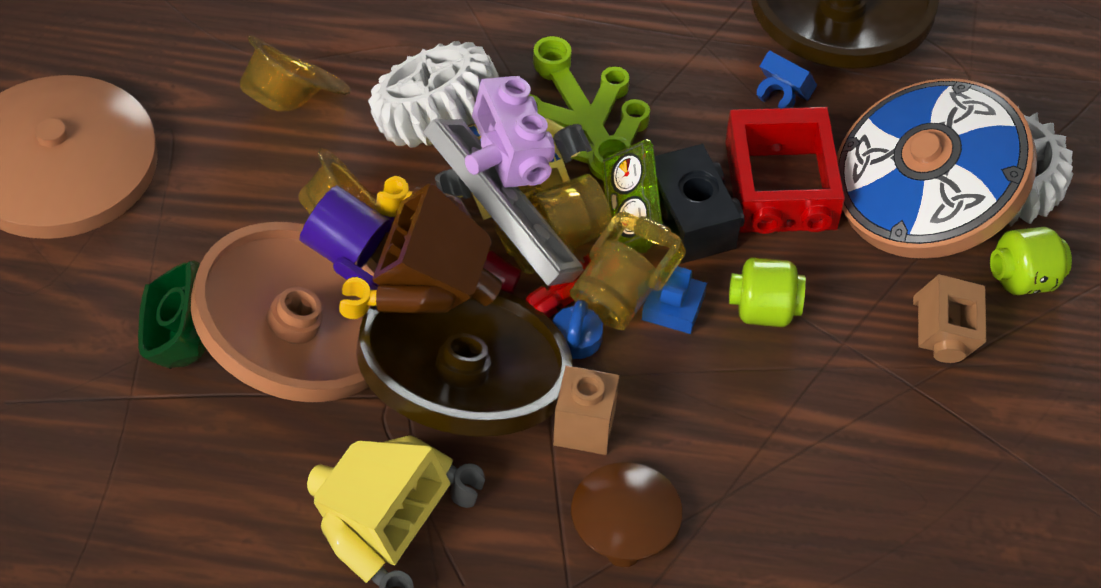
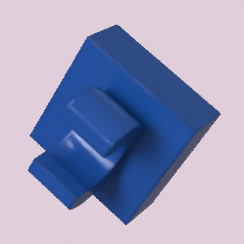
[757,50,817,108]
[641,265,707,334]

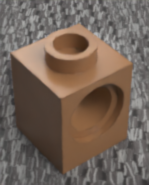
[553,365,619,455]

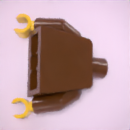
[339,176,502,319]

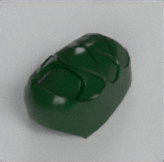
[138,260,206,369]

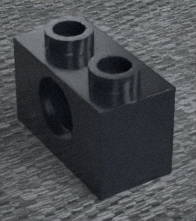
[644,144,745,264]

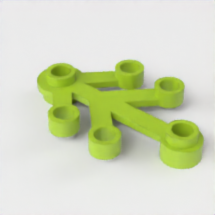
[529,36,650,182]

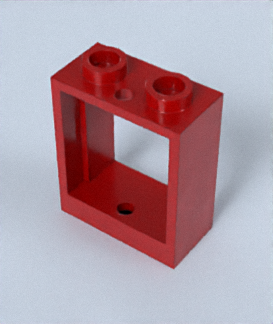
[725,107,845,234]

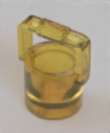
[494,174,613,274]
[569,212,686,330]

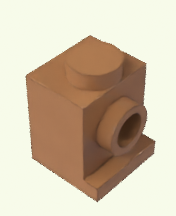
[913,274,986,363]

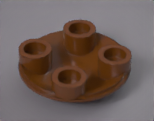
[571,462,683,567]

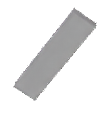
[423,119,584,286]

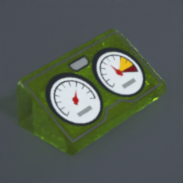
[602,140,663,253]

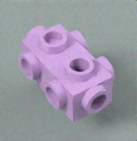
[465,76,555,188]

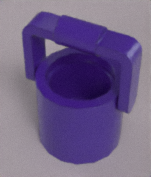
[299,185,395,290]

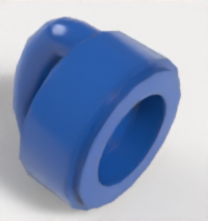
[553,300,603,359]

